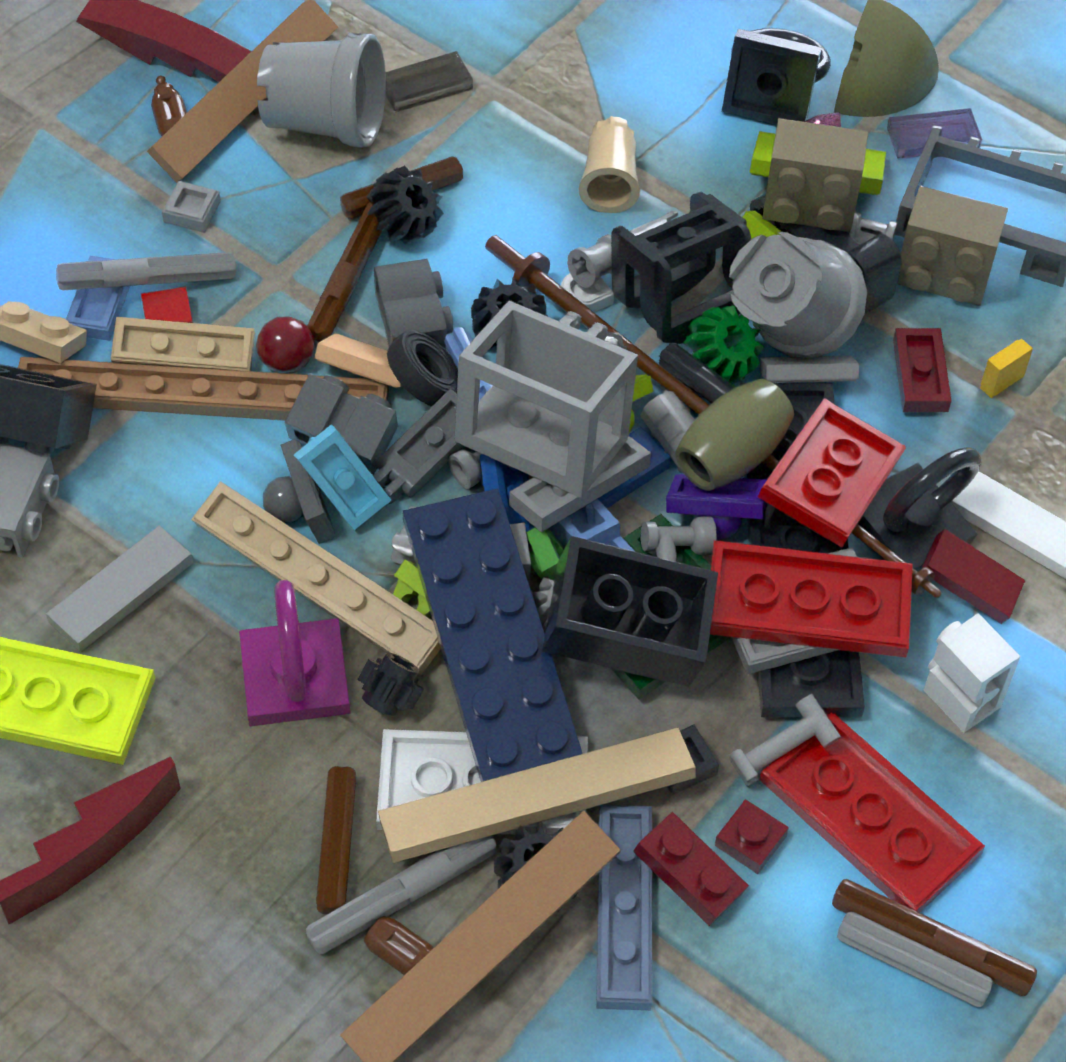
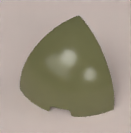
[834,0,939,117]

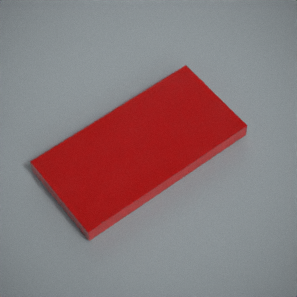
[710,540,913,658]
[759,712,985,913]

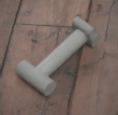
[729,694,841,786]

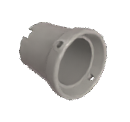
[257,33,386,147]
[729,232,867,359]

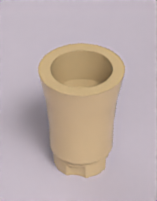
[579,116,640,213]

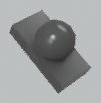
[263,439,335,544]

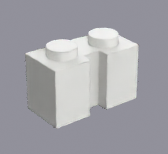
[924,613,1020,733]

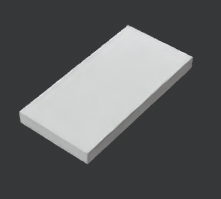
[376,729,588,835]

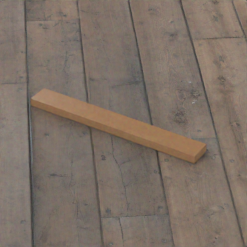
[18,357,389,421]

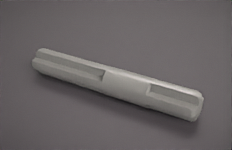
[56,252,236,291]
[306,835,497,954]

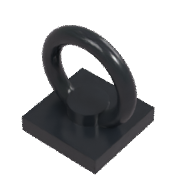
[721,28,831,124]
[858,447,982,572]

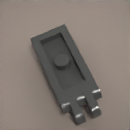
[373,388,464,504]

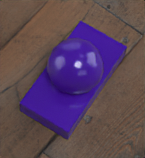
[666,474,768,541]

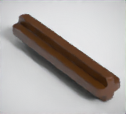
[340,156,463,219]
[316,766,356,915]

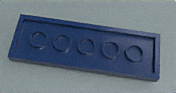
[403,488,583,782]

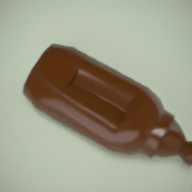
[151,75,187,136]
[364,916,434,975]

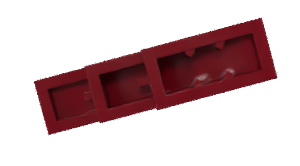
[76,0,251,82]
[0,756,181,924]

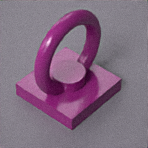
[239,580,351,727]

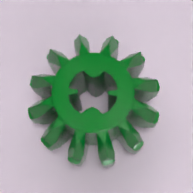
[683,305,765,383]

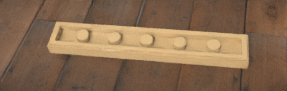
[191,481,441,675]
[378,728,696,863]

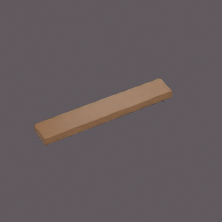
[147,0,338,183]
[340,811,621,1062]

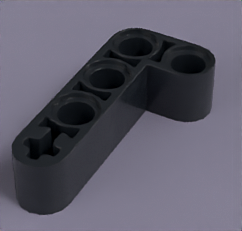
[750,193,902,314]

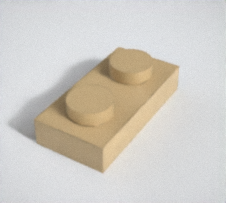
[0,301,87,363]

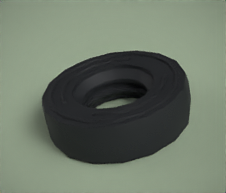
[387,329,458,406]

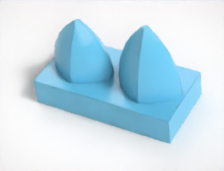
[294,424,391,530]

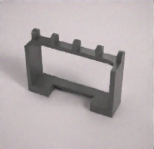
[895,125,1066,287]

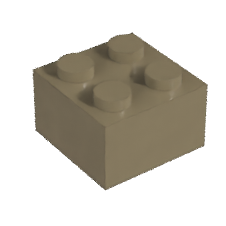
[762,118,869,232]
[897,186,1008,306]

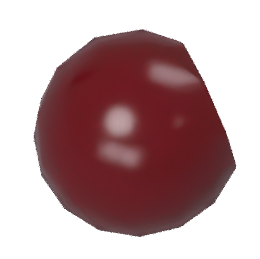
[256,316,315,374]

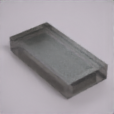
[386,51,473,113]

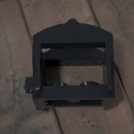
[611,192,751,344]

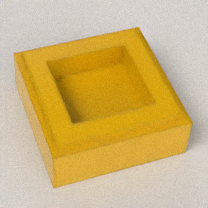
[980,338,1033,398]

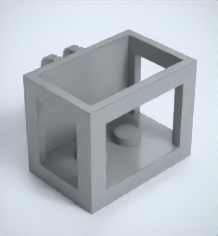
[455,301,638,498]

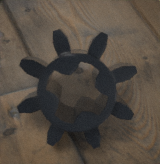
[357,652,424,716]

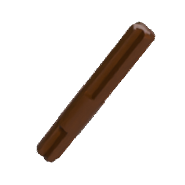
[307,203,382,342]
[832,879,1037,996]

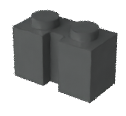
[284,373,398,475]

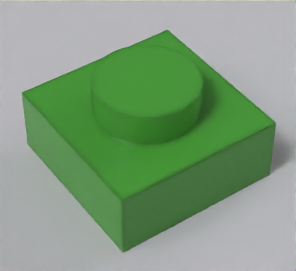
[526,527,564,581]

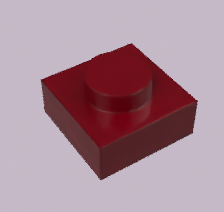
[715,799,789,874]

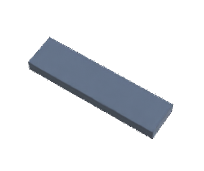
[596,805,652,1011]

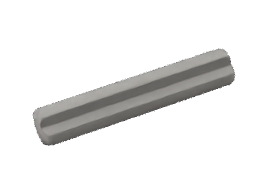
[837,912,993,1007]

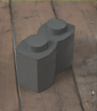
[374,259,453,349]

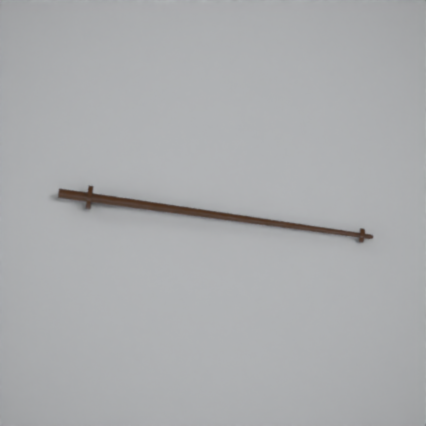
[485,235,942,598]

